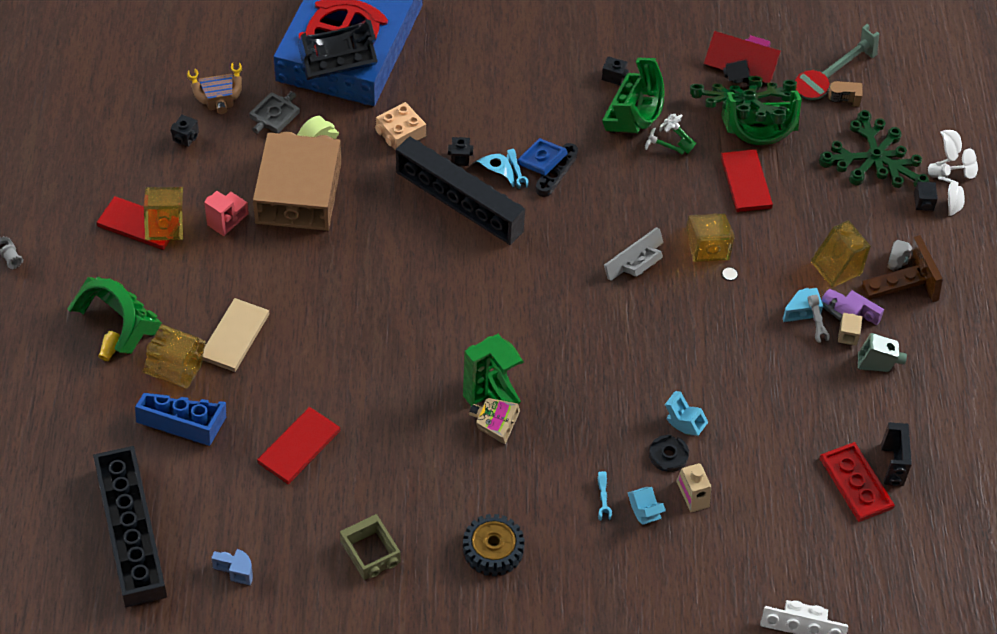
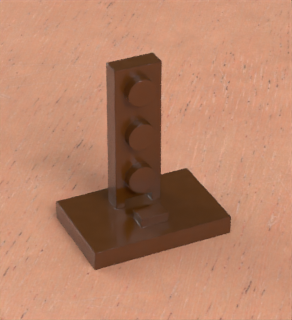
[862,235,943,302]

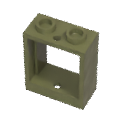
[340,514,401,580]

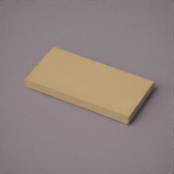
[200,298,269,372]

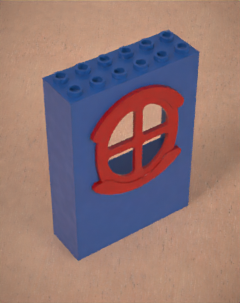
[274,0,422,106]

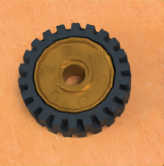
[463,514,524,576]

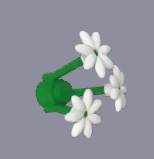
[645,114,696,155]

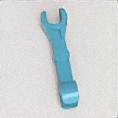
[507,149,528,189]
[597,471,612,520]

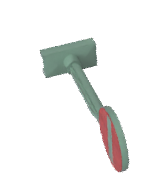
[795,24,879,100]

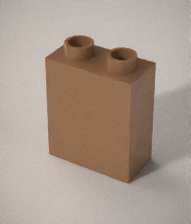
[253,132,341,231]

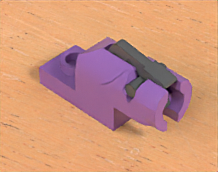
[821,289,884,325]

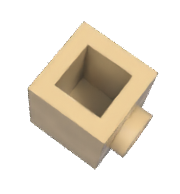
[838,313,862,346]

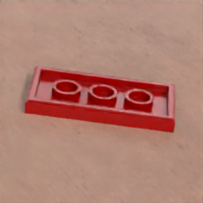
[704,31,781,84]
[721,149,773,212]
[97,196,181,250]
[257,407,341,485]
[819,442,895,522]

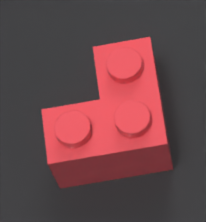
[204,191,249,236]

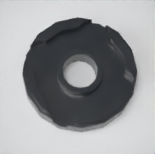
[649,435,689,472]

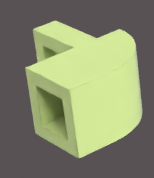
[297,116,339,139]

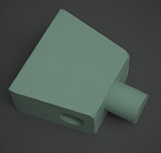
[858,333,907,372]

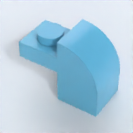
[665,391,708,436]
[628,487,665,525]

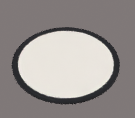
[722,267,738,281]

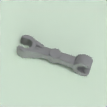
[807,295,830,343]

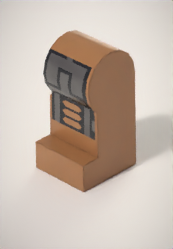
[828,81,862,107]

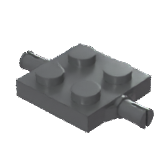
[249,91,300,134]

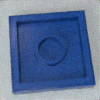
[517,138,568,175]

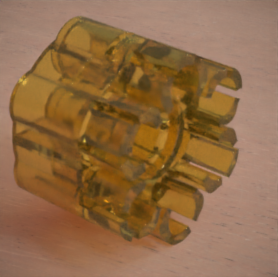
[143,324,206,389]

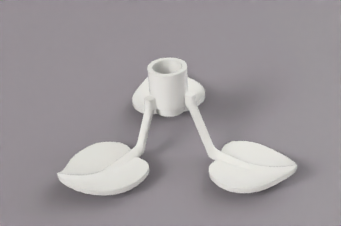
[928,130,978,216]

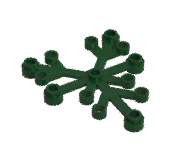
[690,76,797,124]
[819,110,930,188]

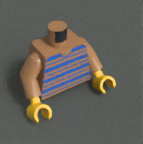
[187,63,242,114]

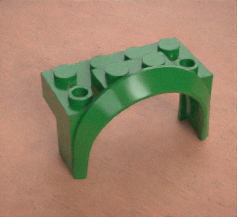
[602,58,664,133]
[722,91,802,145]
[67,277,162,354]
[463,333,524,407]

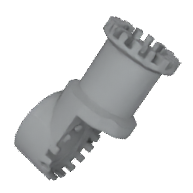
[0,236,24,269]

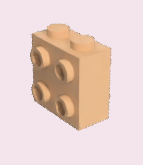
[375,102,426,150]

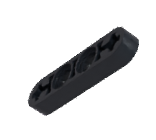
[536,143,578,197]

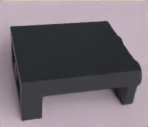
[881,422,912,486]

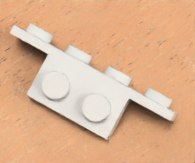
[760,600,848,634]

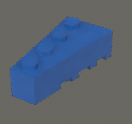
[135,393,226,446]

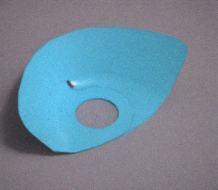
[471,154,516,187]

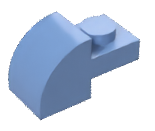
[211,549,253,585]

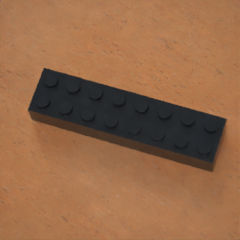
[396,136,525,245]
[93,446,167,608]

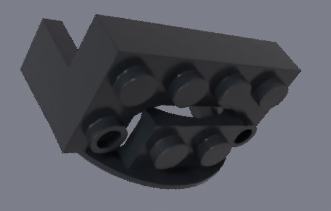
[298,19,378,80]

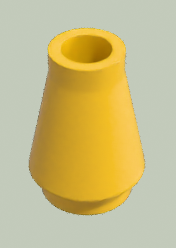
[98,331,120,361]

